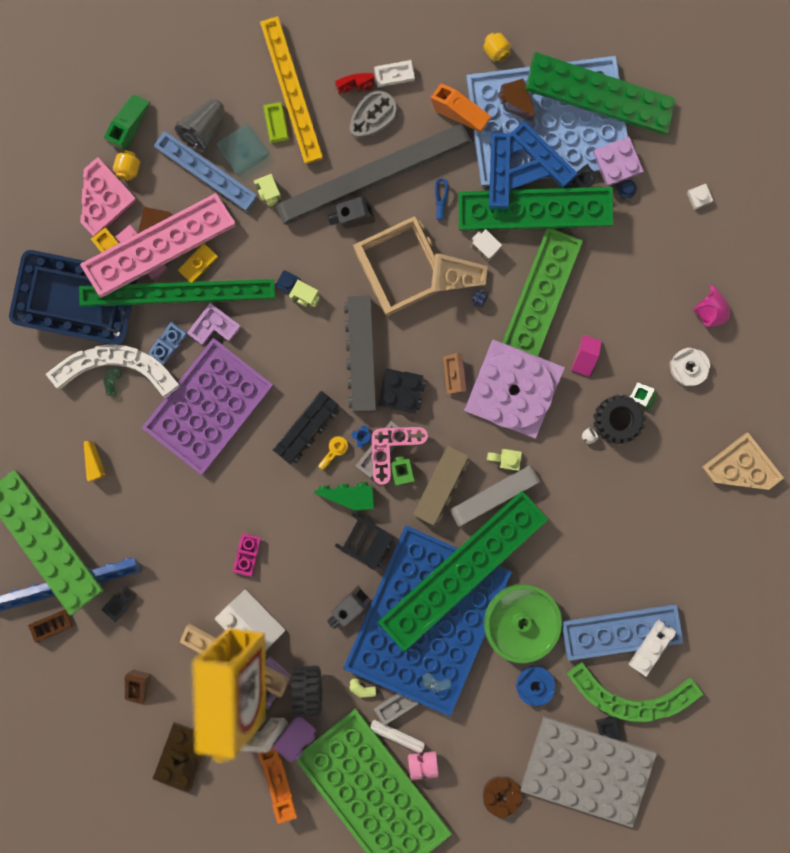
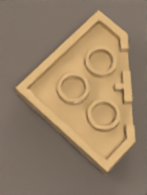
[701,432,784,490]

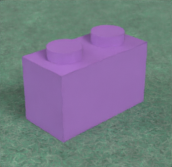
[272,717,316,762]

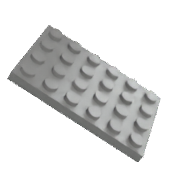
[520,715,657,828]

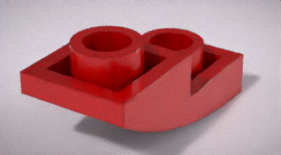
[334,73,375,94]

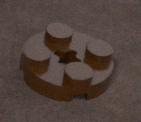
[483,776,522,818]

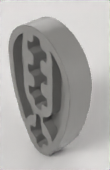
[350,91,396,139]

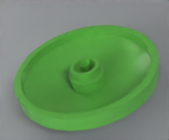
[484,584,562,663]

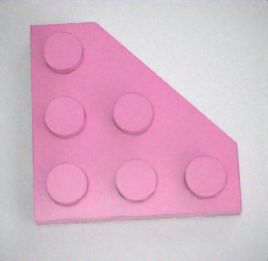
[80,157,137,237]

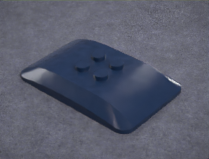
[9,250,137,345]

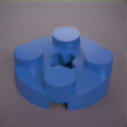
[515,665,555,706]

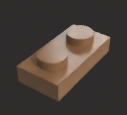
[443,353,466,394]

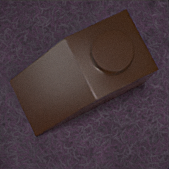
[498,78,535,121]

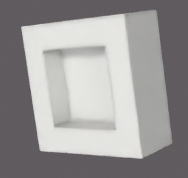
[687,184,713,209]

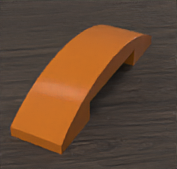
[257,748,297,824]

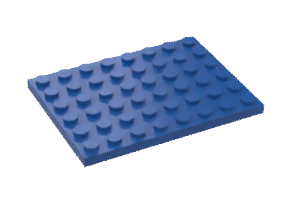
[343,525,512,716]

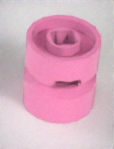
[408,751,438,781]

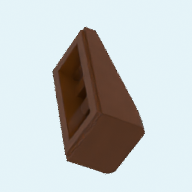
[28,609,73,643]

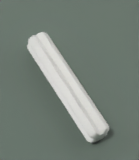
[370,720,425,753]

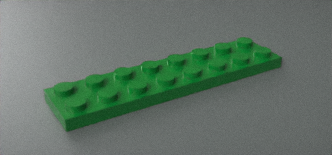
[525,52,676,135]
[459,187,613,231]

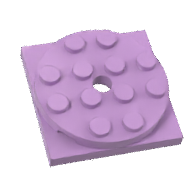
[464,339,565,439]

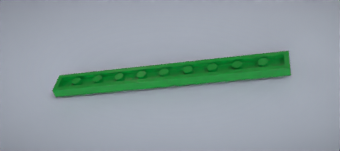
[79,279,275,307]

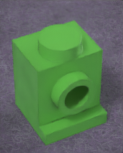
[390,456,414,486]

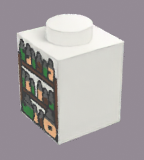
[471,230,502,262]

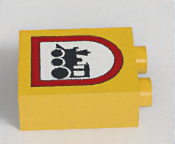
[193,628,266,762]

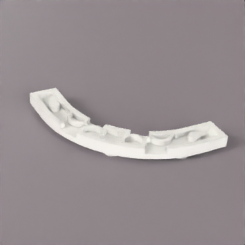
[46,345,180,398]

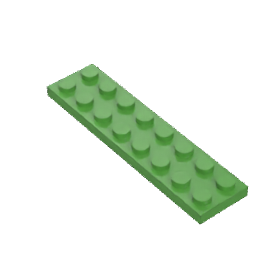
[502,228,583,356]
[0,470,104,615]

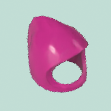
[692,285,731,327]

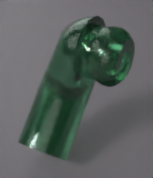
[103,368,121,396]

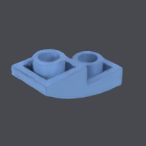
[148,322,187,365]

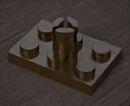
[153,722,204,793]

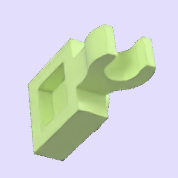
[487,449,522,471]

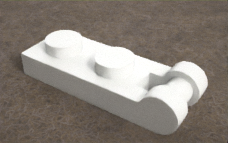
[628,620,676,676]

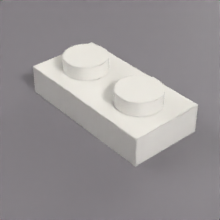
[374,60,415,87]

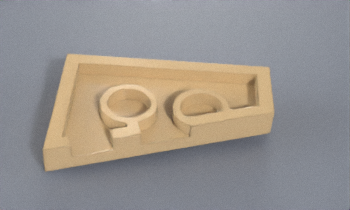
[431,254,488,292]

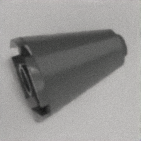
[174,99,225,153]

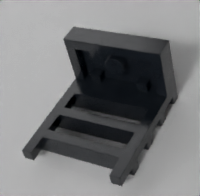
[335,513,395,570]

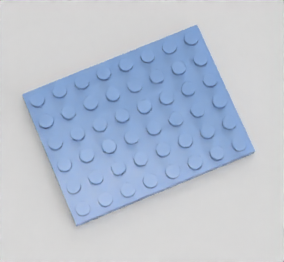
[466,56,627,187]

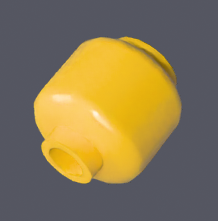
[483,33,511,62]
[113,150,140,181]

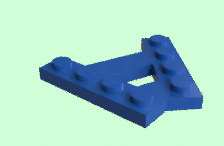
[489,121,578,209]

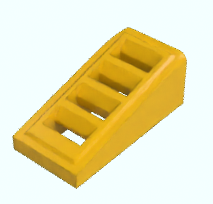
[84,440,106,482]

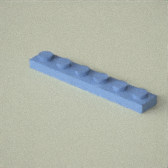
[154,131,258,212]

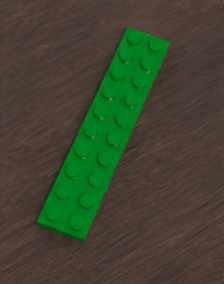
[378,491,548,651]

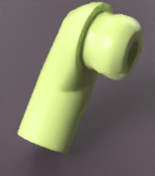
[349,679,376,698]

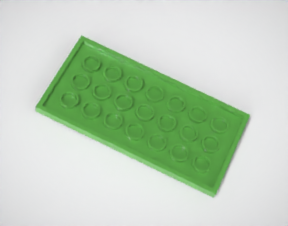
[296,708,452,853]

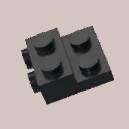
[378,368,426,414]

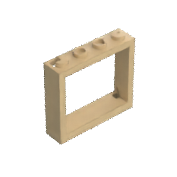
[353,216,439,317]

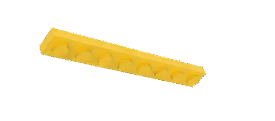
[260,16,323,165]

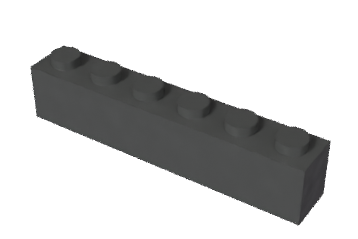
[344,295,376,413]

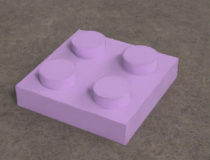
[593,137,643,187]

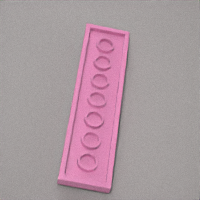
[80,193,236,298]

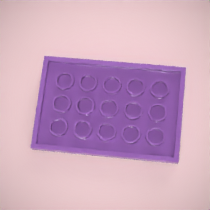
[142,338,274,475]

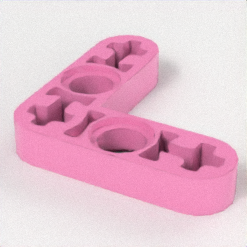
[372,427,428,485]

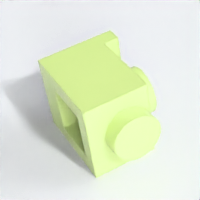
[254,174,282,207]
[289,280,320,307]

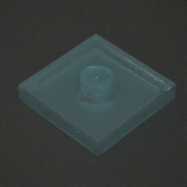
[216,123,269,176]

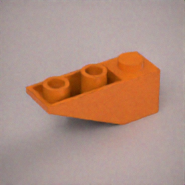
[430,83,491,132]

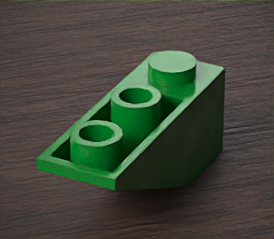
[104,94,151,151]
[314,482,374,510]

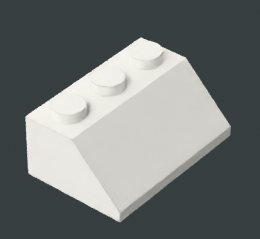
[215,589,285,651]

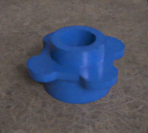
[351,425,372,448]

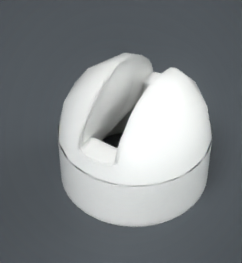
[582,427,599,444]

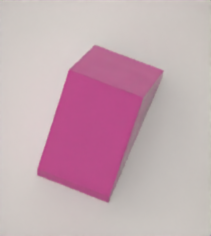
[571,335,601,377]

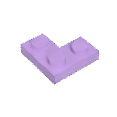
[187,303,241,345]

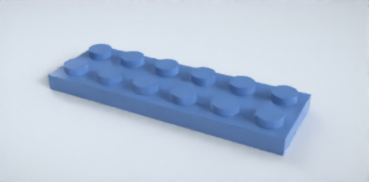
[562,604,683,661]

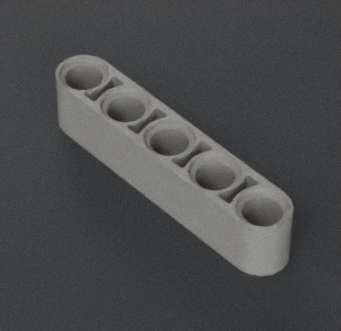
[449,465,540,527]

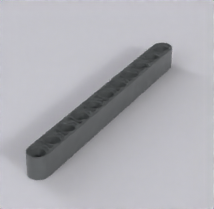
[276,124,472,225]

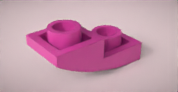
[232,533,261,577]

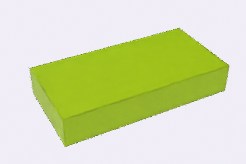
[263,102,289,143]

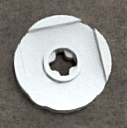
[670,348,710,386]

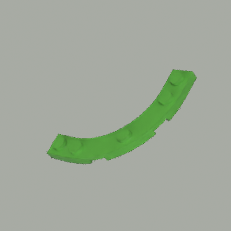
[566,662,703,722]

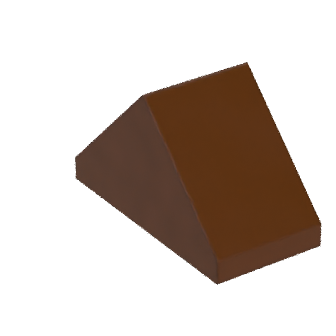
[138,207,173,233]
[125,670,151,704]

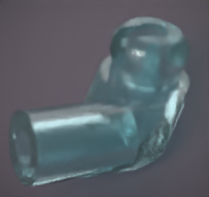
[423,674,451,692]

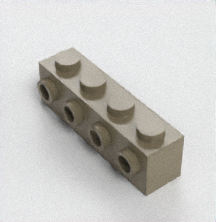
[413,446,470,525]

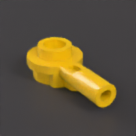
[318,436,348,471]

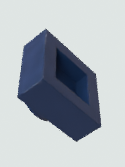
[275,270,301,295]

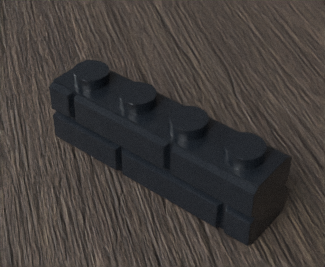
[273,391,340,465]

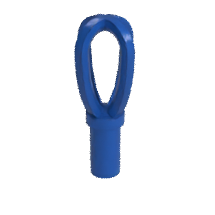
[435,178,448,220]

